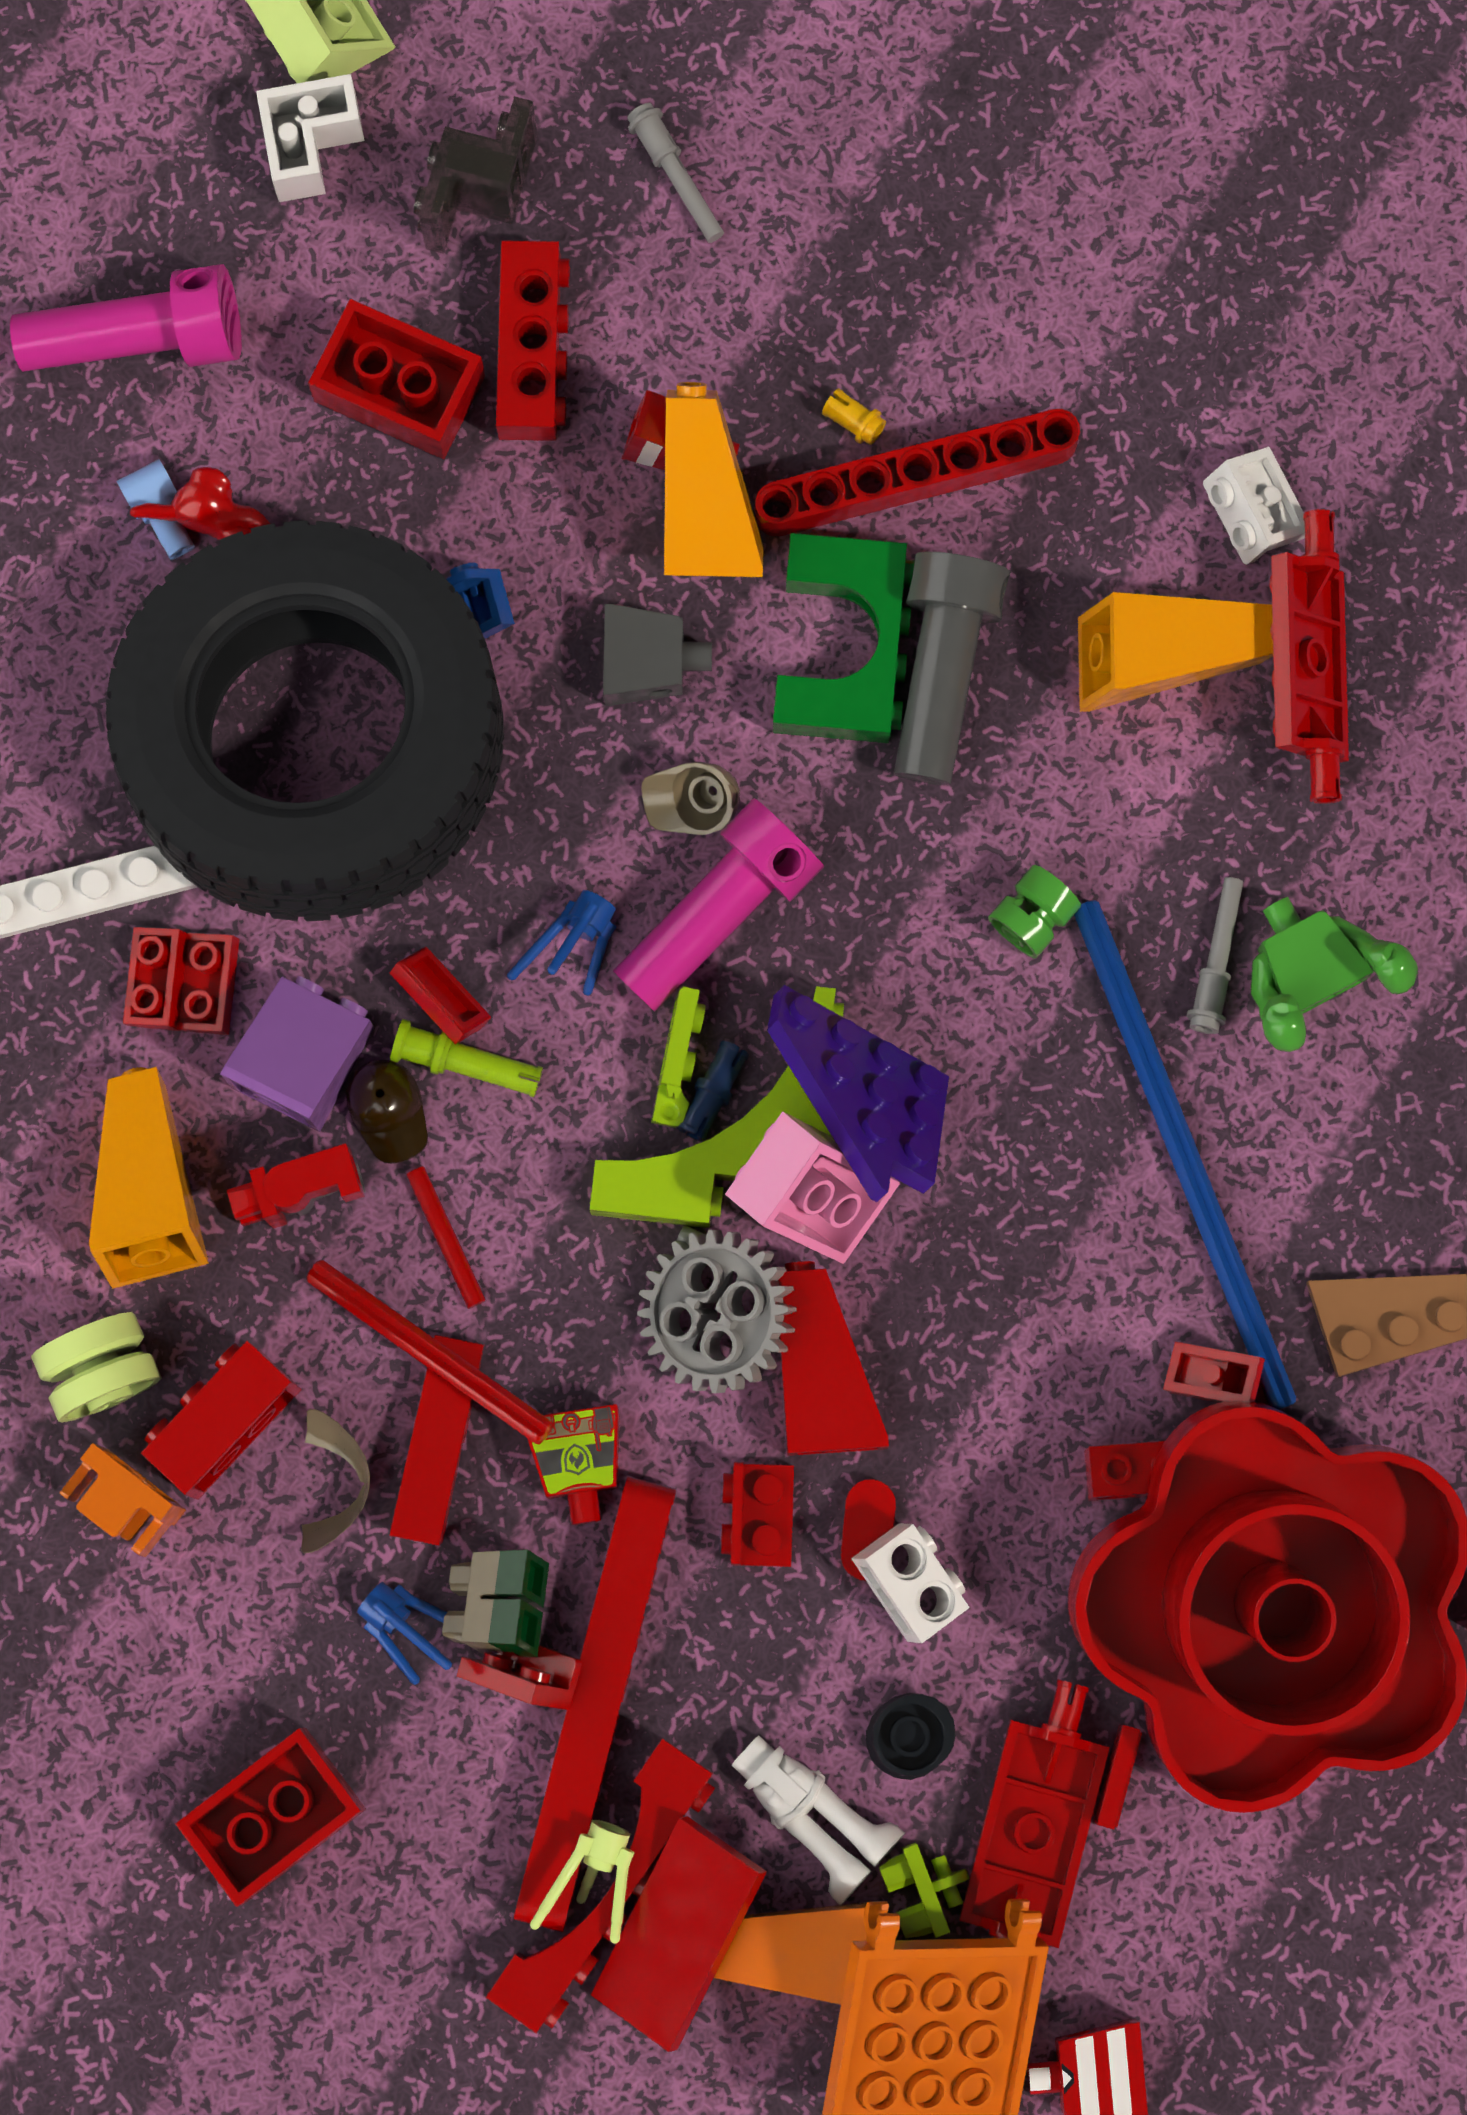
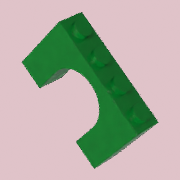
[773,533,914,743]

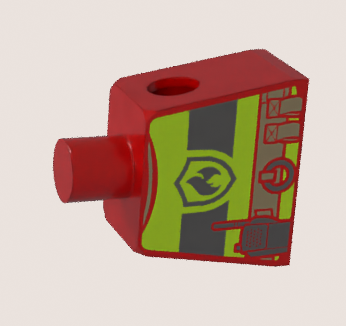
[527,1404,620,1525]

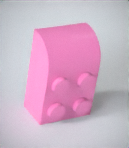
[725,1111,900,1264]

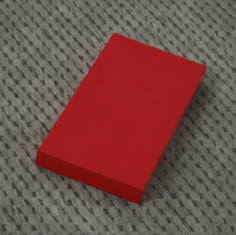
[591,1816,767,2052]

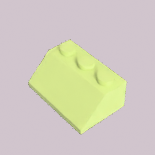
[245,0,395,83]

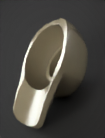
[641,762,740,835]

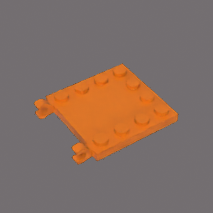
[822,1899,1049,2115]

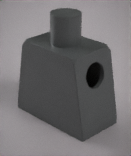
[603,604,712,706]

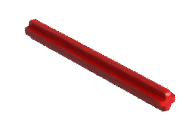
[306,1260,553,1445]

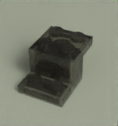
[413,96,538,254]

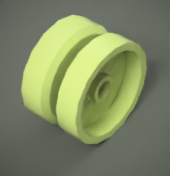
[31,1312,162,1422]

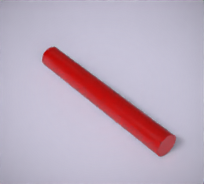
[406,1166,486,1309]

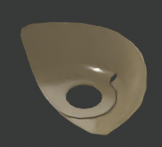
[301,1409,370,1553]

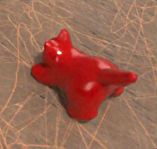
[130,467,271,540]

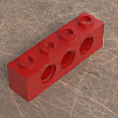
[496,241,570,441]

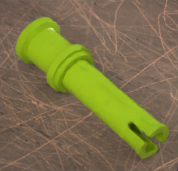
[390,1019,543,1098]

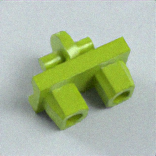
[878,1842,970,1938]

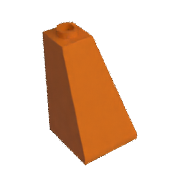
[714,1902,867,2005]

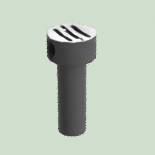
[893,551,1011,786]

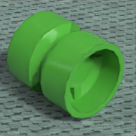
[988,865,1081,958]

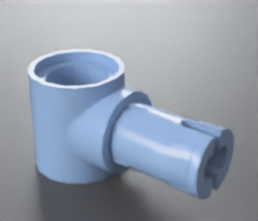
[116,459,195,560]

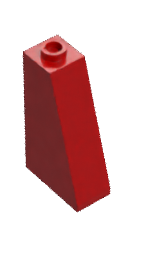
[778,1261,889,1456]

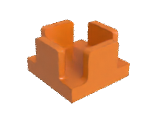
[59,1443,186,1557]

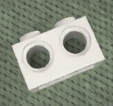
[851,1523,970,1643]

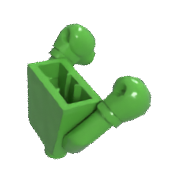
[1251,897,1418,1052]

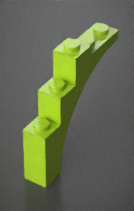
[589,986,844,1228]

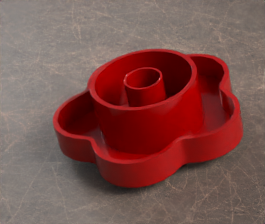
[1068,1400,1467,1813]

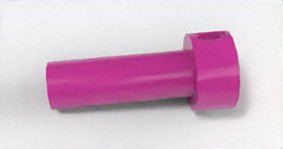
[10,264,242,372]
[613,798,824,1012]

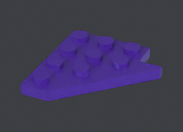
[767,985,949,1202]

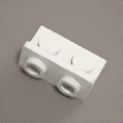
[1203,447,1305,565]

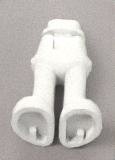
[731,1735,905,1906]

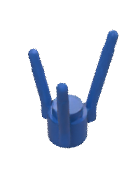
[507,890,616,996]
[357,1582,452,1685]

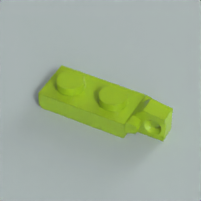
[651,986,706,1128]

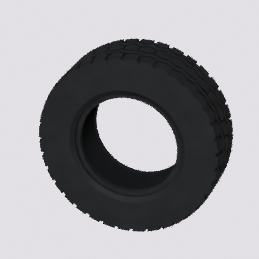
[106,520,504,921]

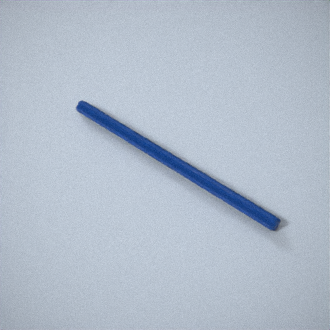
[1074,900,1296,1410]

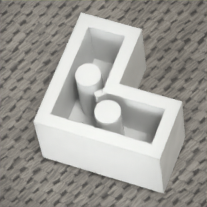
[256,74,365,202]

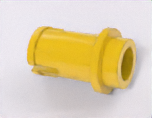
[822,388,886,445]

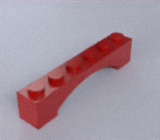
[485,1738,715,2033]

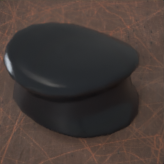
[866,1692,956,1780]

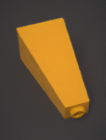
[664,382,764,577]
[1078,592,1273,712]
[89,1067,209,1289]

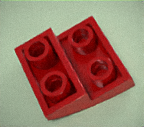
[123,927,240,1035]

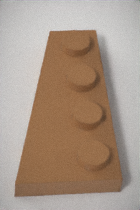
[1306,1274,1467,1378]

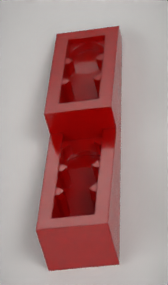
[389,1335,485,1546]

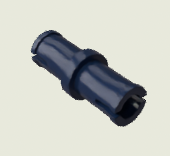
[677,1041,749,1142]

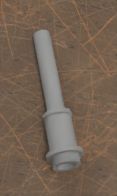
[627,103,724,243]
[1186,877,1243,1034]

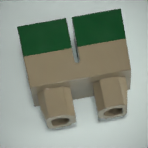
[442,1549,549,1657]

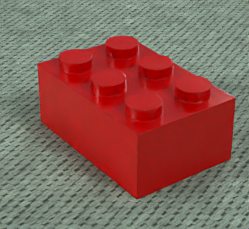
[308,299,485,459]
[141,1341,302,1500]
[175,1728,366,1907]

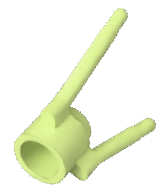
[530,1820,634,1944]

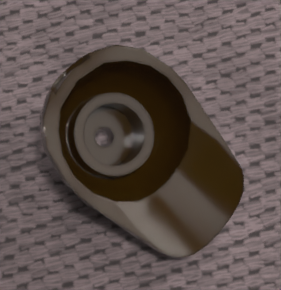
[346,1060,428,1164]

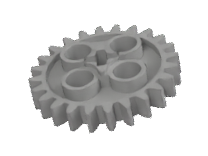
[637,1230,797,1393]

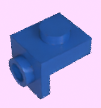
[446,563,515,639]

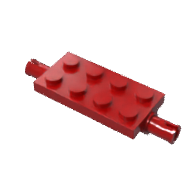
[1269,509,1349,804]
[958,1679,1110,1948]

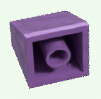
[220,976,374,1132]

